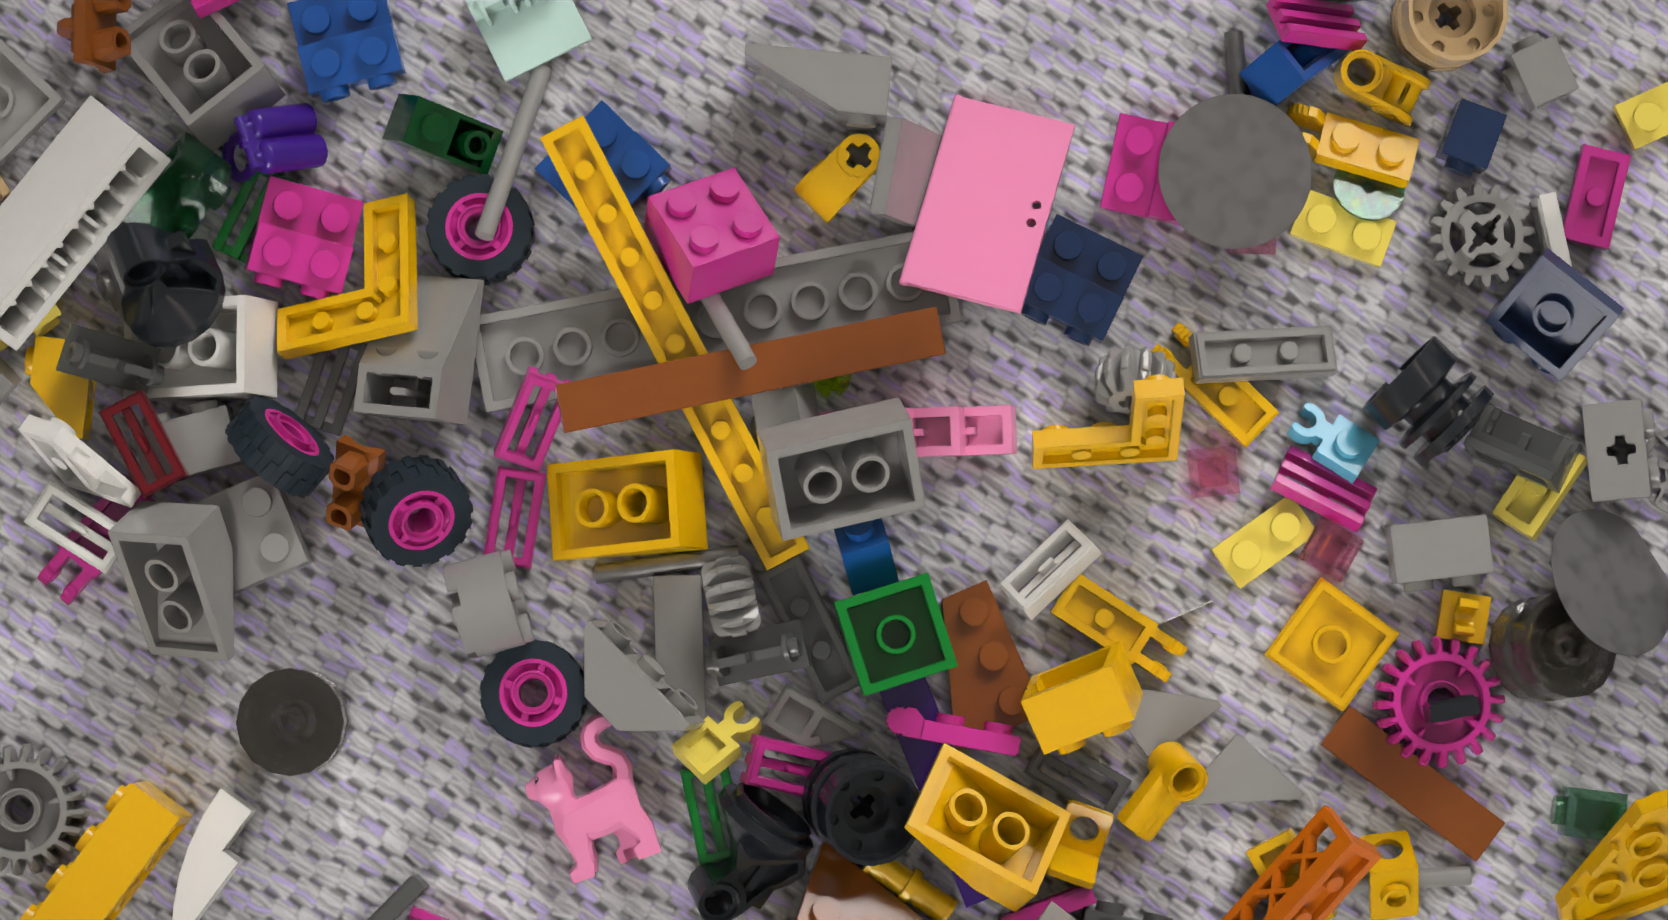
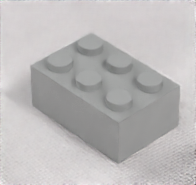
[756,397,926,541]

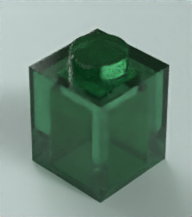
[1550,786,1628,840]

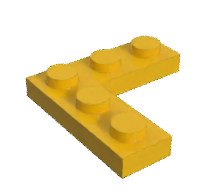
[277,193,418,360]
[1031,375,1185,469]

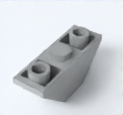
[584,620,705,731]

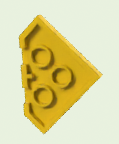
[1554,789,1668,920]

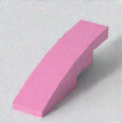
[819,405,1017,458]

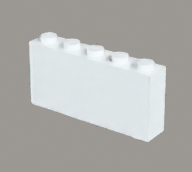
[0,95,171,351]

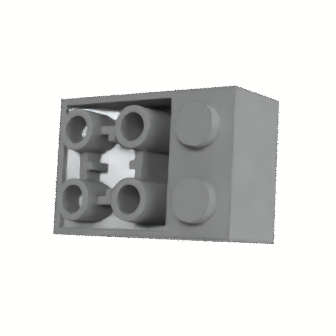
[353,275,484,425]

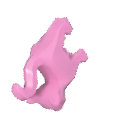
[525,713,662,884]

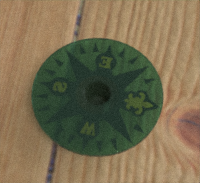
[1333,169,1405,221]

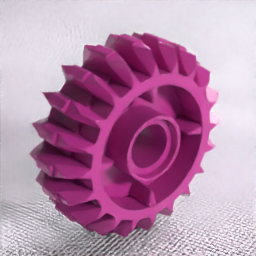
[1372,636,1505,768]

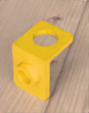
[1046,800,1114,889]
[1360,830,1419,920]

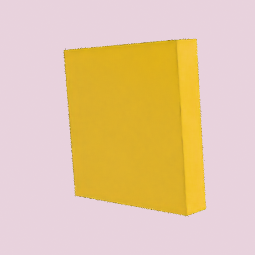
[1263,577,1400,712]

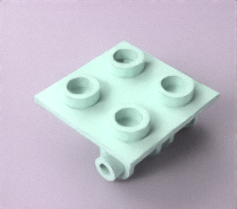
[465,0,592,82]

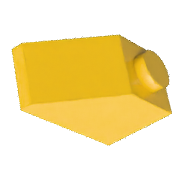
[24,336,97,441]

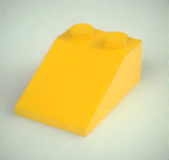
[547,449,708,561]
[904,743,1072,912]

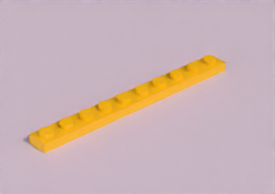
[540,115,810,570]

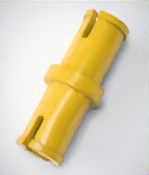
[861,859,958,920]

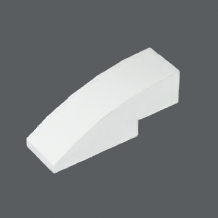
[172,787,257,920]

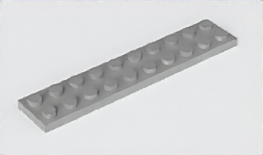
[475,231,962,413]

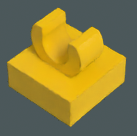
[1434,589,1492,645]

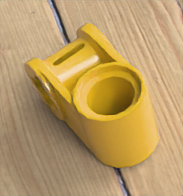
[1333,49,1431,127]
[793,133,880,224]

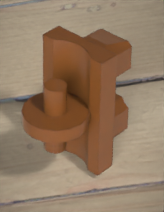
[57,0,131,74]
[326,435,387,531]

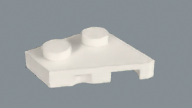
[18,414,141,508]

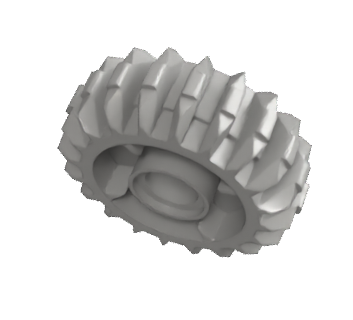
[0,743,90,876]

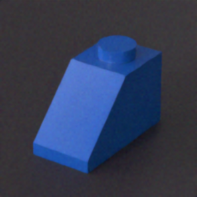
[1239,40,1349,106]

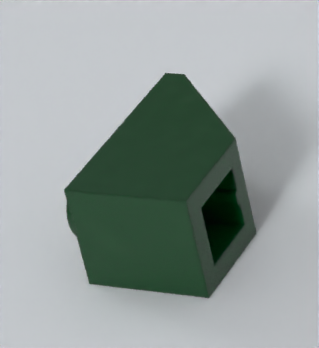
[382,93,504,175]

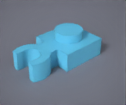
[1287,403,1380,484]

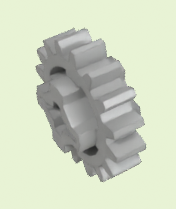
[1427,183,1535,289]

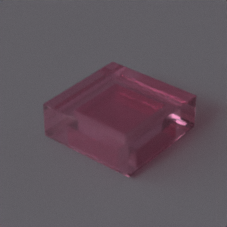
[1186,445,1240,499]
[1298,516,1364,583]

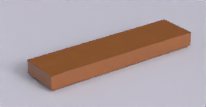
[1319,705,1505,862]

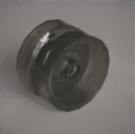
[1488,592,1616,703]
[236,668,352,776]

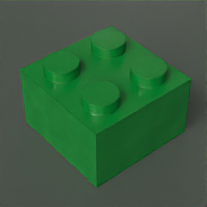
[833,573,958,697]

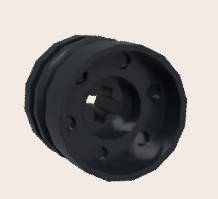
[1362,336,1494,466]
[802,748,920,866]

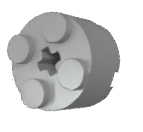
[443,549,534,660]

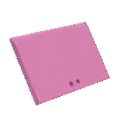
[899,95,1075,314]

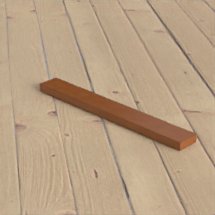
[554,306,946,433]

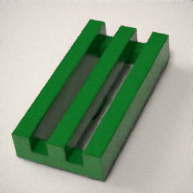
[212,171,299,263]
[680,766,733,866]

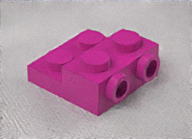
[1100,113,1181,226]
[244,176,364,299]

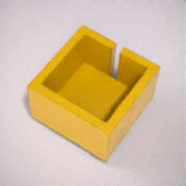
[1021,641,1143,755]

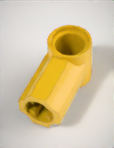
[1116,741,1208,842]

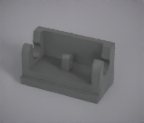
[1463,404,1582,493]

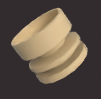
[1390,0,1508,72]

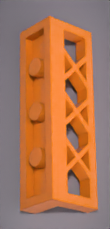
[1221,805,1382,920]

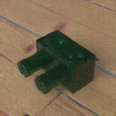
[123,131,232,239]

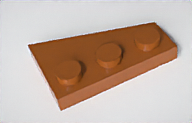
[942,580,1030,751]
[795,841,924,920]

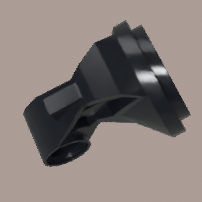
[106,222,226,347]
[688,782,814,920]

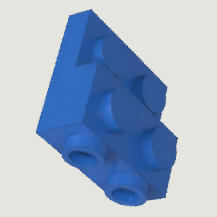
[287,0,406,103]
[534,100,672,216]

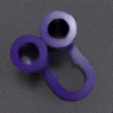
[222,103,328,183]

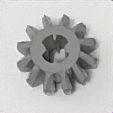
[1094,345,1176,418]
[701,555,762,638]

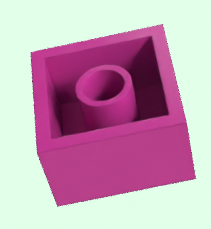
[644,167,780,304]

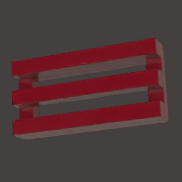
[98,389,189,499]

